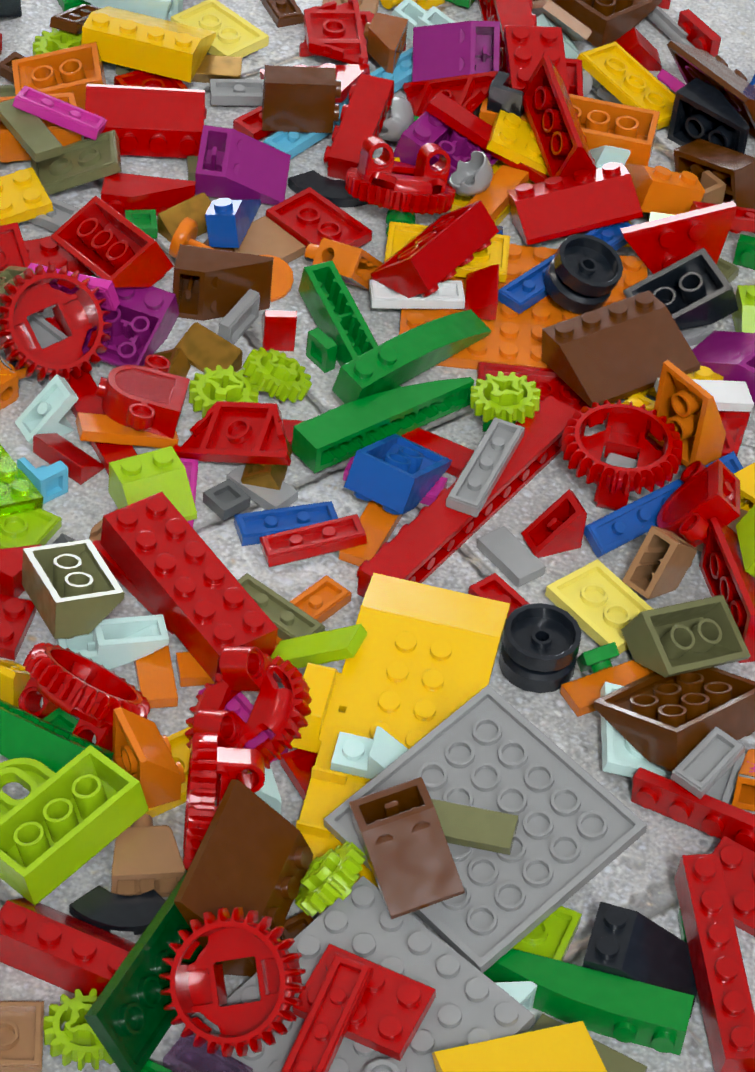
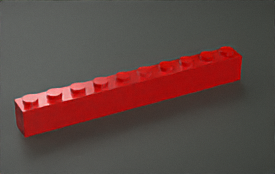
[357,395,580,598]

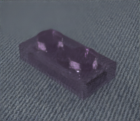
[163,1035,253,1072]

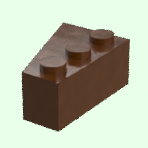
[674,138,755,209]

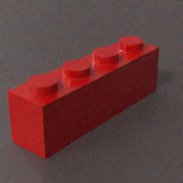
[324,73,394,180]

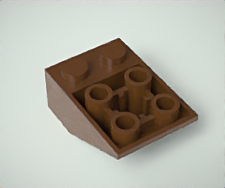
[173,244,274,321]
[349,777,465,919]

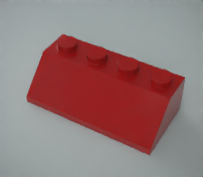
[522,56,596,177]
[84,84,205,158]
[507,162,643,245]
[50,196,174,288]
[370,200,499,298]
[699,517,755,663]
[0,898,136,997]

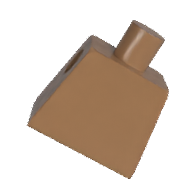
[622,526,697,599]
[111,814,185,897]

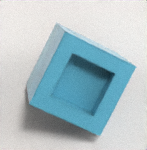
[17,457,68,505]

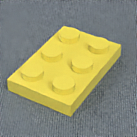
[170,0,269,58]
[545,559,653,654]

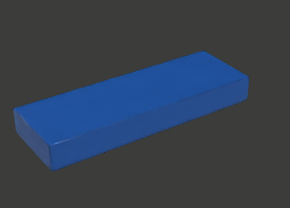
[234,501,338,546]

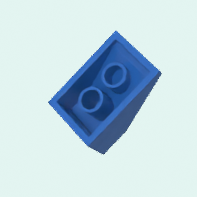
[344,434,452,515]

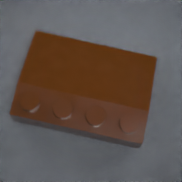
[532,0,662,47]
[667,41,755,138]
[541,290,700,407]
[594,667,755,772]
[174,779,314,977]

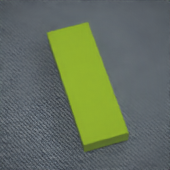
[270,624,367,669]

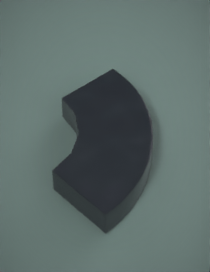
[288,170,368,207]
[69,885,166,935]

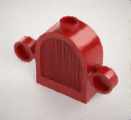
[96,354,190,439]
[657,459,740,547]

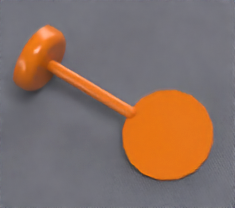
[169,217,294,302]

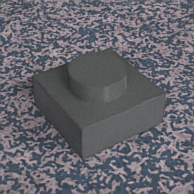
[203,479,251,521]

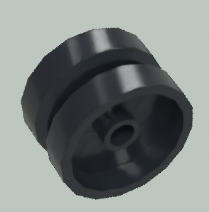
[543,234,623,314]
[499,603,582,693]

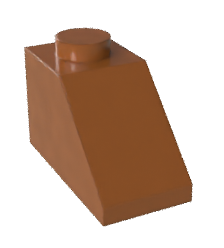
[364,12,409,74]

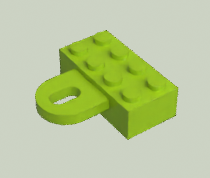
[0,745,149,906]

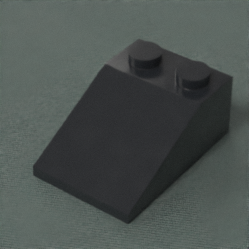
[667,78,750,154]
[623,248,739,330]
[582,902,697,1019]

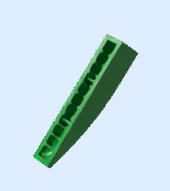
[298,260,400,389]
[332,310,491,404]
[292,377,474,474]
[0,699,114,773]
[483,948,694,1055]

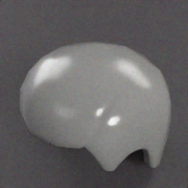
[378,96,414,141]
[449,151,494,197]

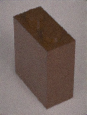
[262,65,341,133]

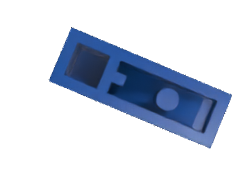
[205,198,261,248]

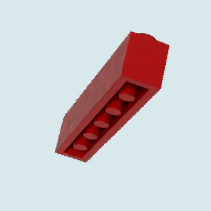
[674,853,755,1072]

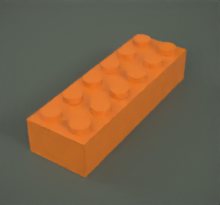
[479,86,660,166]

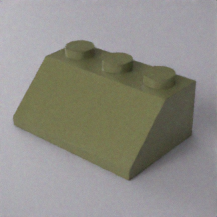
[22,539,125,639]
[621,595,751,678]

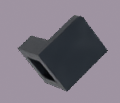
[487,71,525,118]

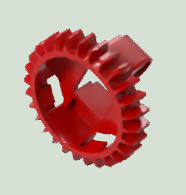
[345,136,456,215]
[0,264,112,382]
[561,399,683,511]
[18,642,151,752]
[185,646,312,774]
[183,732,265,871]
[159,907,306,1057]

